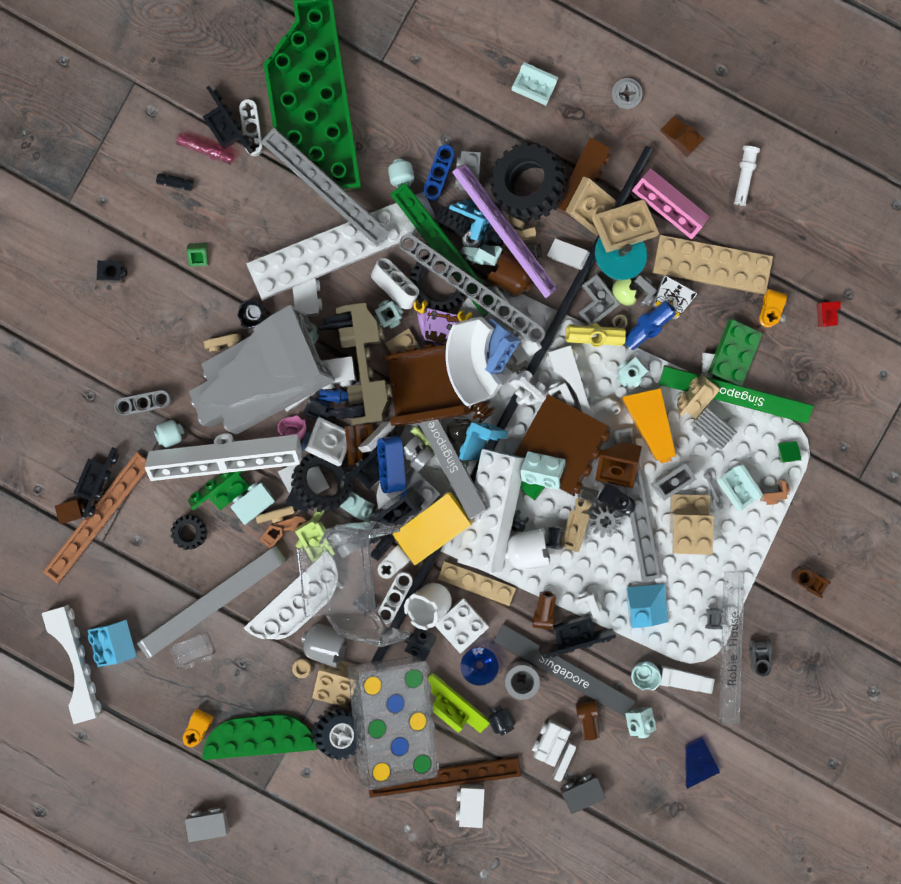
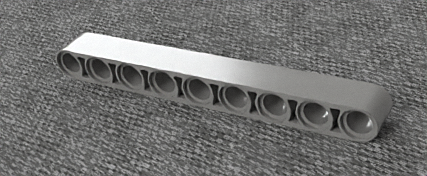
[399,234,545,344]
[137,545,287,659]

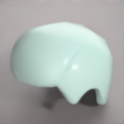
[631,661,662,691]

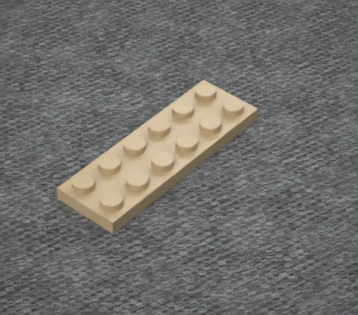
[652,235,773,295]

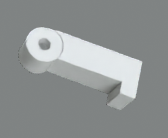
[660,665,715,694]

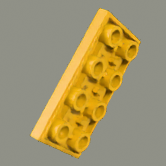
[392,492,473,565]

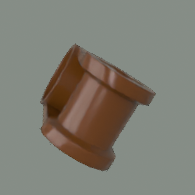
[791,567,831,599]

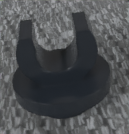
[483,227,503,246]
[511,510,529,532]

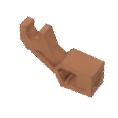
[260,516,307,549]

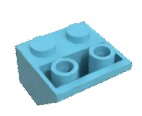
[87,620,137,667]

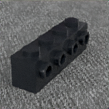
[352,486,425,548]

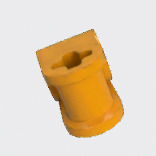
[759,289,787,328]
[183,708,214,747]

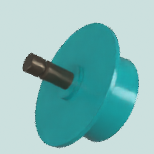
[595,237,647,280]

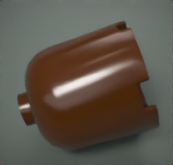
[485,249,534,297]

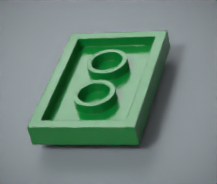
[708,319,763,386]

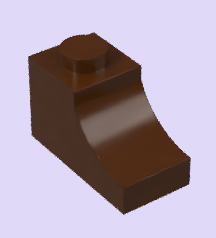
[660,116,704,157]

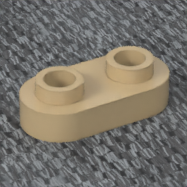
[203,334,242,352]

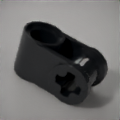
[597,483,636,514]

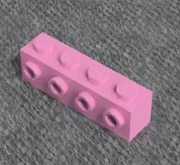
[632,168,710,239]

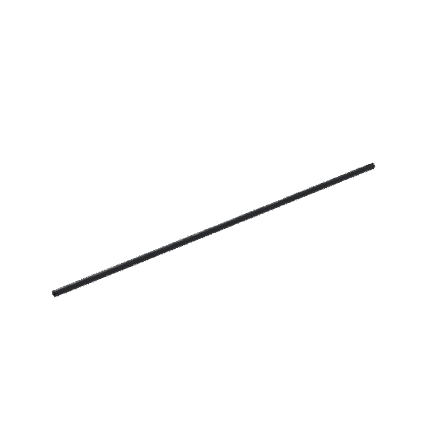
[347,146,654,710]

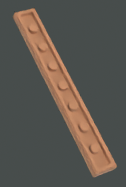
[43,452,147,584]

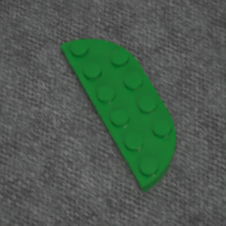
[202,714,318,760]

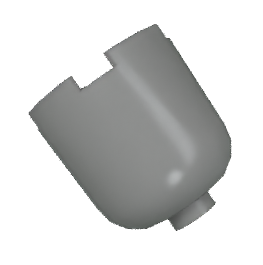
[301,624,350,668]

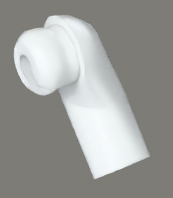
[592,398,621,415]

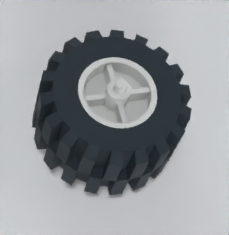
[312,708,365,760]

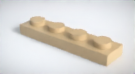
[438,561,516,606]

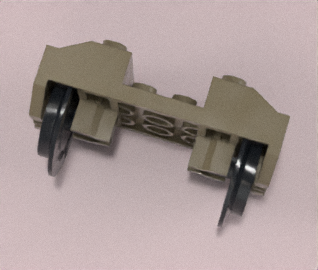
[317,303,392,425]

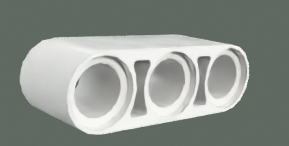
[371,258,419,309]
[377,571,413,624]

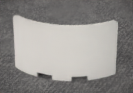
[446,316,503,406]

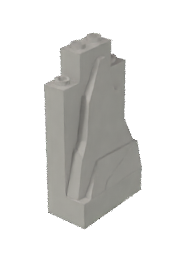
[189,305,335,434]

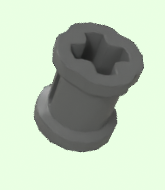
[705,608,723,629]

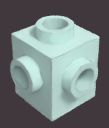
[375,300,404,329]
[616,357,648,388]
[625,708,657,738]

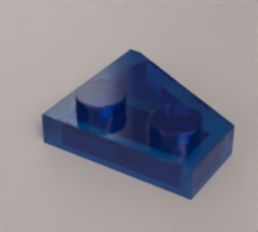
[685,737,720,789]

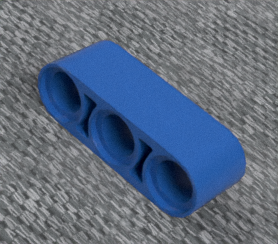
[424,145,454,201]
[377,435,406,494]

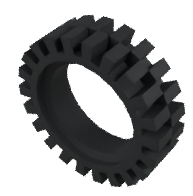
[410,253,466,312]
[291,454,353,513]

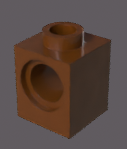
[55,499,86,524]

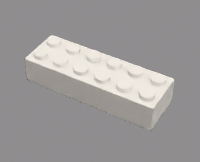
[458,449,525,573]

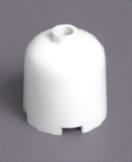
[505,528,551,570]
[404,582,452,630]

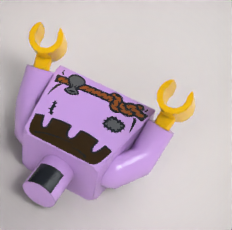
[413,299,472,347]

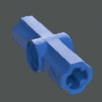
[625,300,677,350]

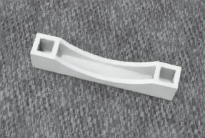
[547,346,606,460]
[42,605,101,724]

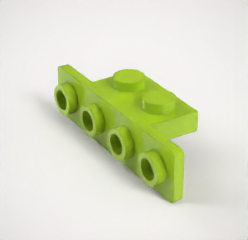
[422,673,490,733]

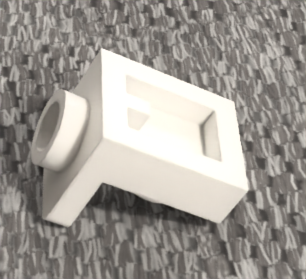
[547,381,575,406]

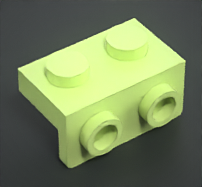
[294,518,335,562]

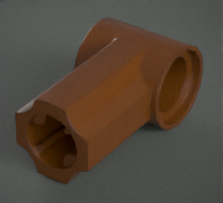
[532,590,556,630]
[575,700,600,741]

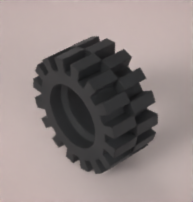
[434,206,471,237]
[170,515,207,550]

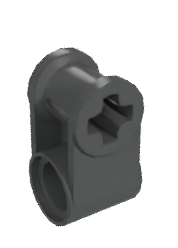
[749,639,772,677]

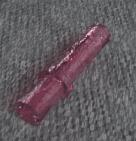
[176,133,234,165]

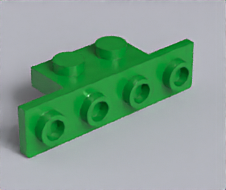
[188,471,250,511]

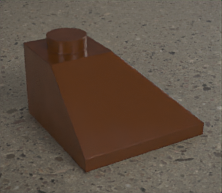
[595,442,642,488]

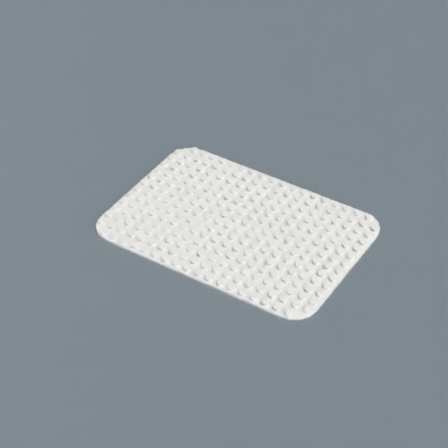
[376,286,810,664]

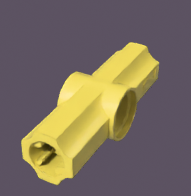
[565,323,626,347]

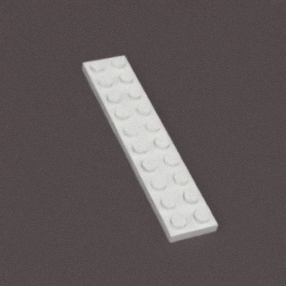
[246,192,439,300]

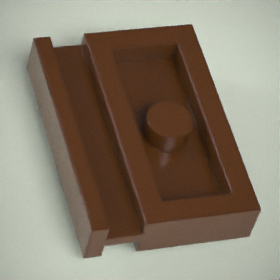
[345,423,373,465]

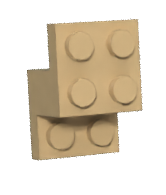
[669,494,714,555]

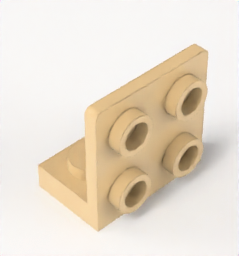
[677,374,720,419]
[312,661,360,708]

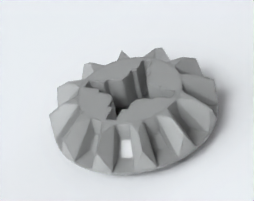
[612,78,642,110]

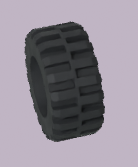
[490,142,568,221]

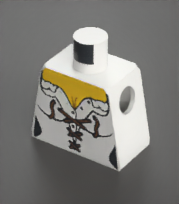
[652,276,697,319]

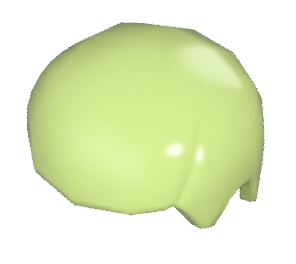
[612,279,637,306]

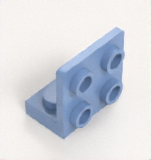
[485,319,521,374]

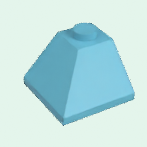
[626,584,668,628]

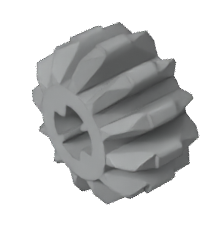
[589,505,621,538]

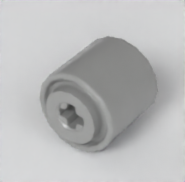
[504,660,540,700]

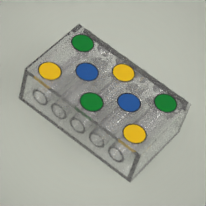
[348,656,439,790]

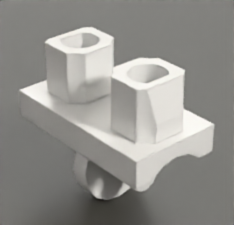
[509,370,546,405]

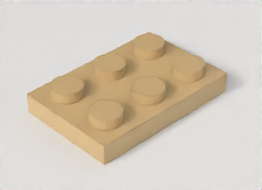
[565,177,616,236]
[592,199,659,253]

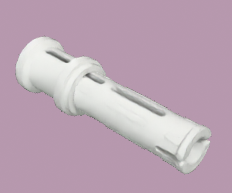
[734,146,760,206]

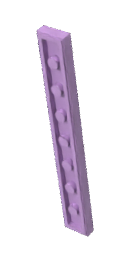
[452,164,557,298]

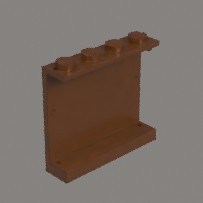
[382,341,470,426]
[514,394,611,496]

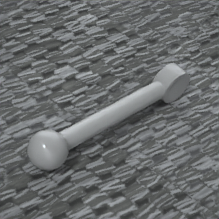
[704,472,723,510]

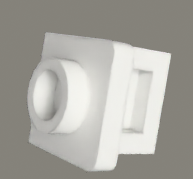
[574,591,602,619]

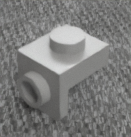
[633,275,657,307]

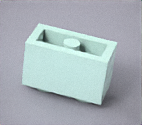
[231,482,277,525]

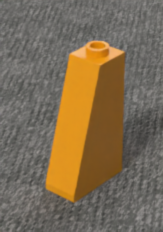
[621,388,676,463]

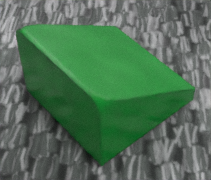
[187,243,208,267]
[777,441,801,463]

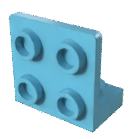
[449,199,492,241]
[459,422,508,460]

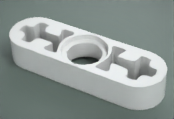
[239,99,263,156]

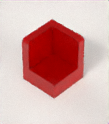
[816,301,841,327]

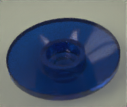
[460,647,499,686]

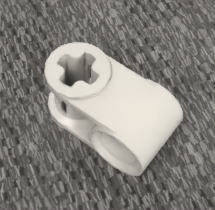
[378,544,410,579]

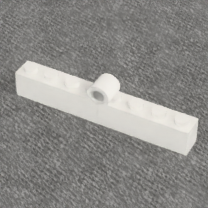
[145,433,302,481]

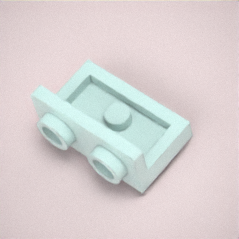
[511,62,558,106]
[460,245,502,266]
[521,451,566,489]
[717,464,763,511]

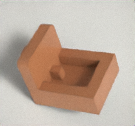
[760,480,790,505]

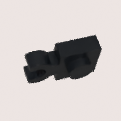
[303,396,337,424]

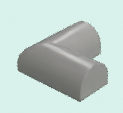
[578,274,621,326]

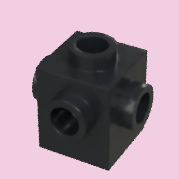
[404,627,437,661]

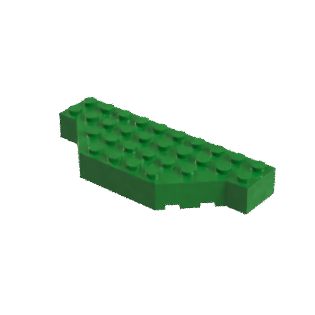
[263,0,362,193]

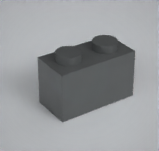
[560,773,606,814]

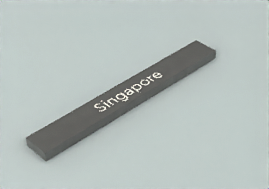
[493,624,636,718]

